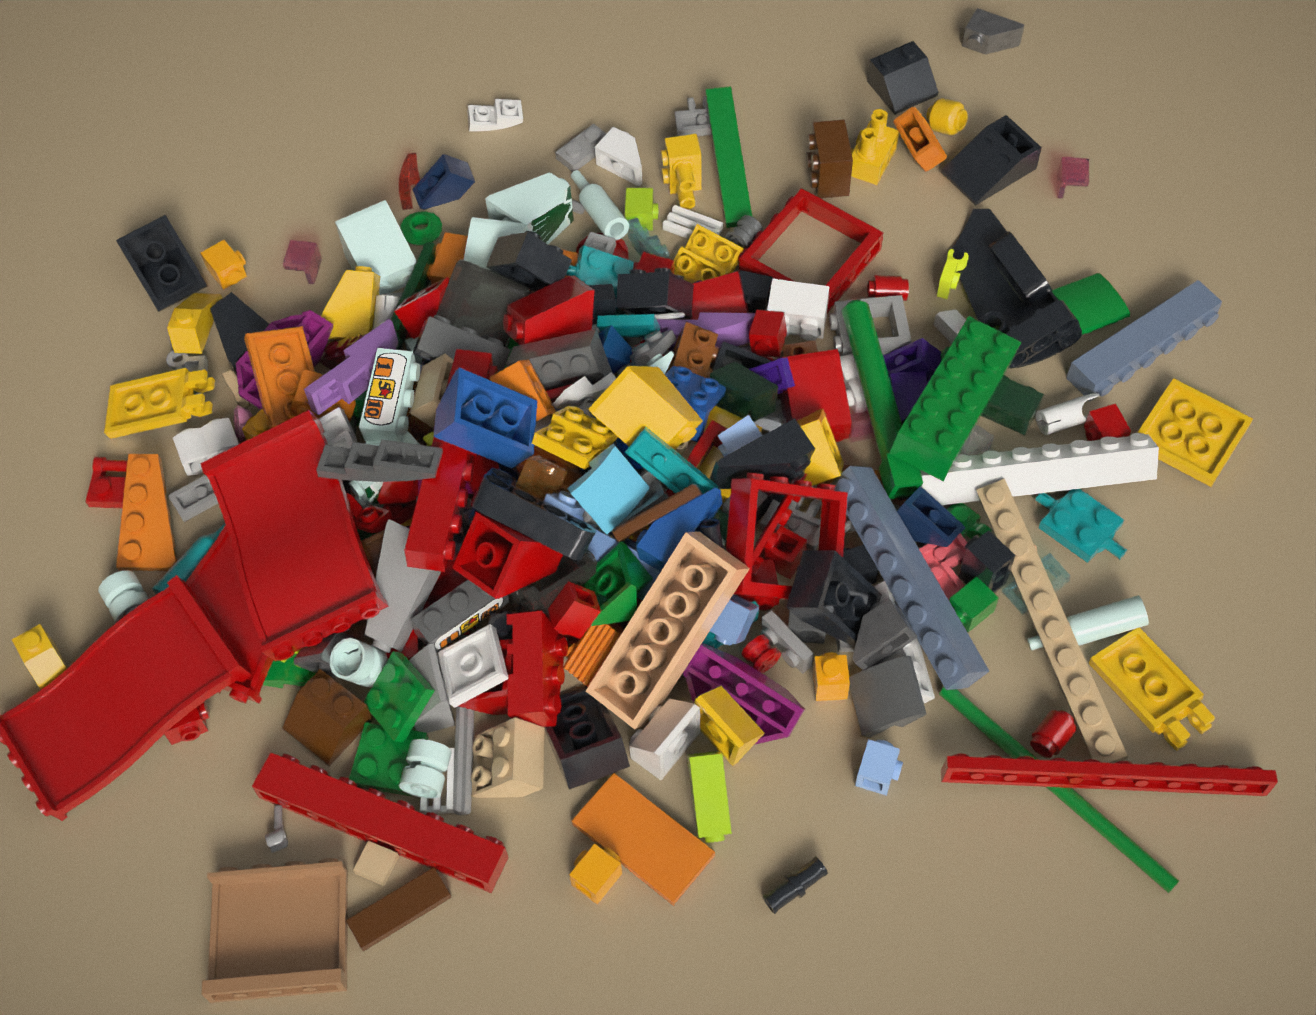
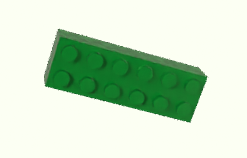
[889,316,1021,482]

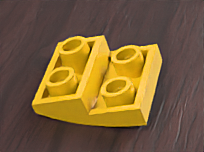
[674,224,744,283]
[532,406,618,470]

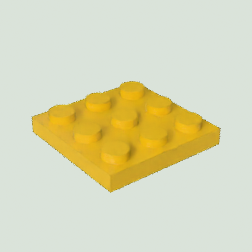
[1137,378,1253,487]

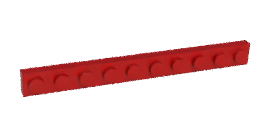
[941,753,1278,796]

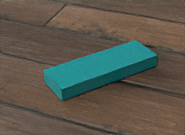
[625,427,719,494]

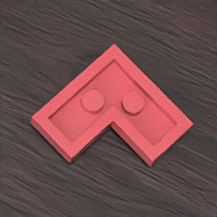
[919,533,967,600]

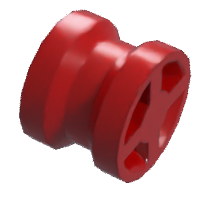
[741,634,781,674]

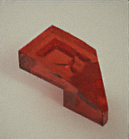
[398,153,420,210]

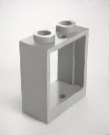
[829,295,912,357]

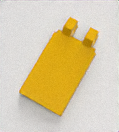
[104,368,215,439]
[1089,627,1215,751]

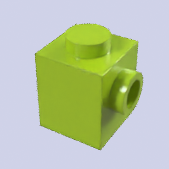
[625,188,659,231]

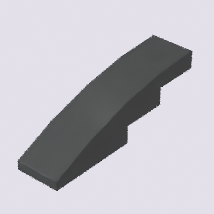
[316,439,443,482]

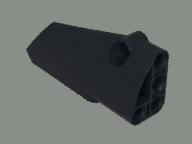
[952,209,1082,369]

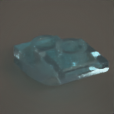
[627,218,670,259]

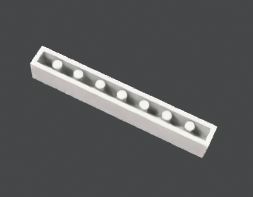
[920,433,1159,505]

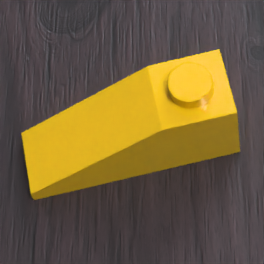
[167,293,222,354]

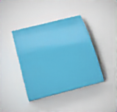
[568,444,650,535]

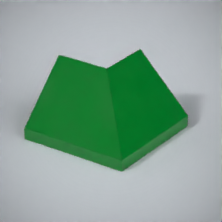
[579,542,653,626]

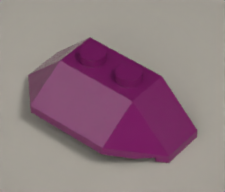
[236,310,333,409]
[683,643,805,745]

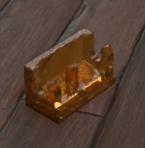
[515,455,568,501]

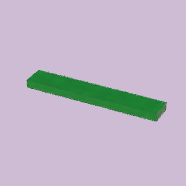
[705,86,752,228]

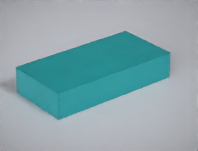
[597,314,660,337]

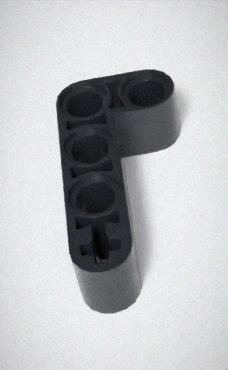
[471,468,596,561]

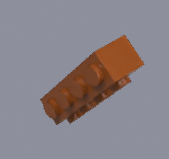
[667,322,719,378]

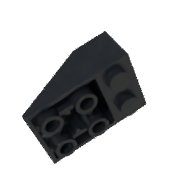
[941,115,1042,206]

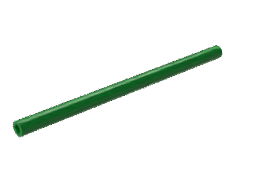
[939,687,1179,893]

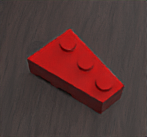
[507,610,568,727]

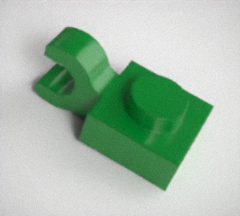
[947,503,993,539]

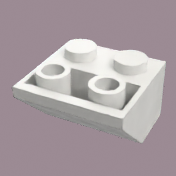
[767,279,829,340]

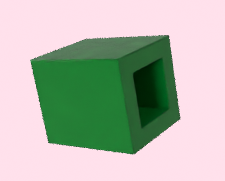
[949,577,999,633]

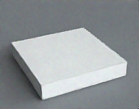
[437,624,509,708]

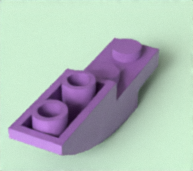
[642,312,755,352]
[304,319,398,415]

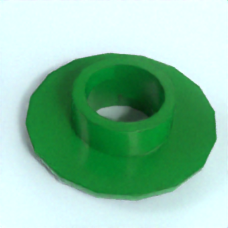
[400,211,442,246]

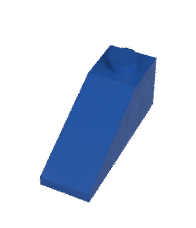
[636,487,722,572]

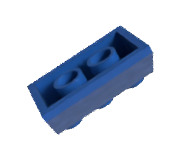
[434,367,537,468]

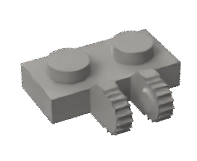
[675,96,711,136]
[760,497,821,550]

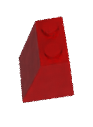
[503,276,594,345]
[777,349,852,442]
[452,511,563,599]

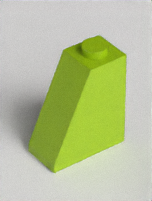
[686,751,732,843]

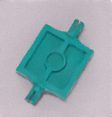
[566,245,634,315]
[1035,489,1128,563]

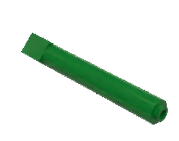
[841,300,924,499]

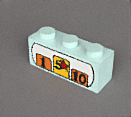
[359,348,420,443]

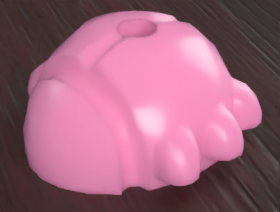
[233,405,253,441]

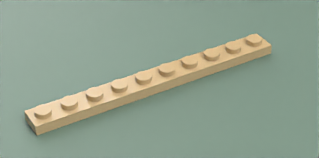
[976,479,1128,763]

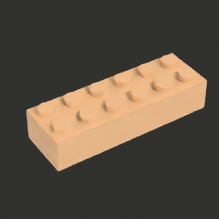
[586,532,750,729]

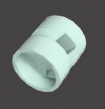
[98,570,149,623]
[330,638,388,687]
[399,739,452,798]

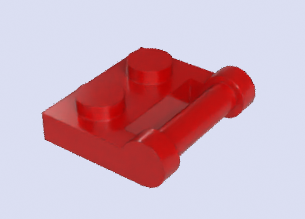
[85,457,128,508]

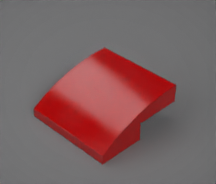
[691,271,749,320]

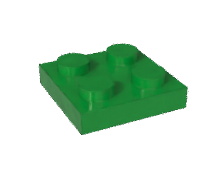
[363,651,435,742]
[349,722,429,797]

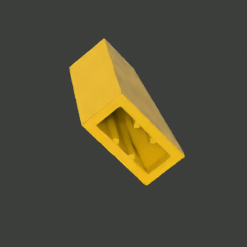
[321,266,380,340]

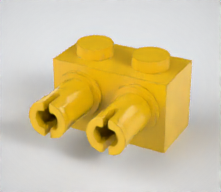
[851,109,899,185]
[661,134,702,210]

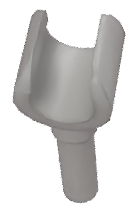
[265,805,288,853]

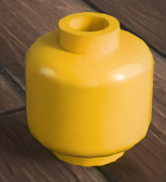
[926,98,968,135]

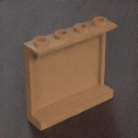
[201,858,348,1003]

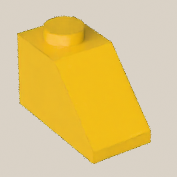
[11,624,68,689]

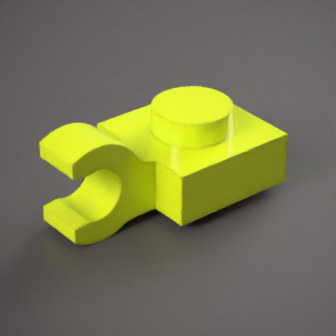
[937,249,968,299]

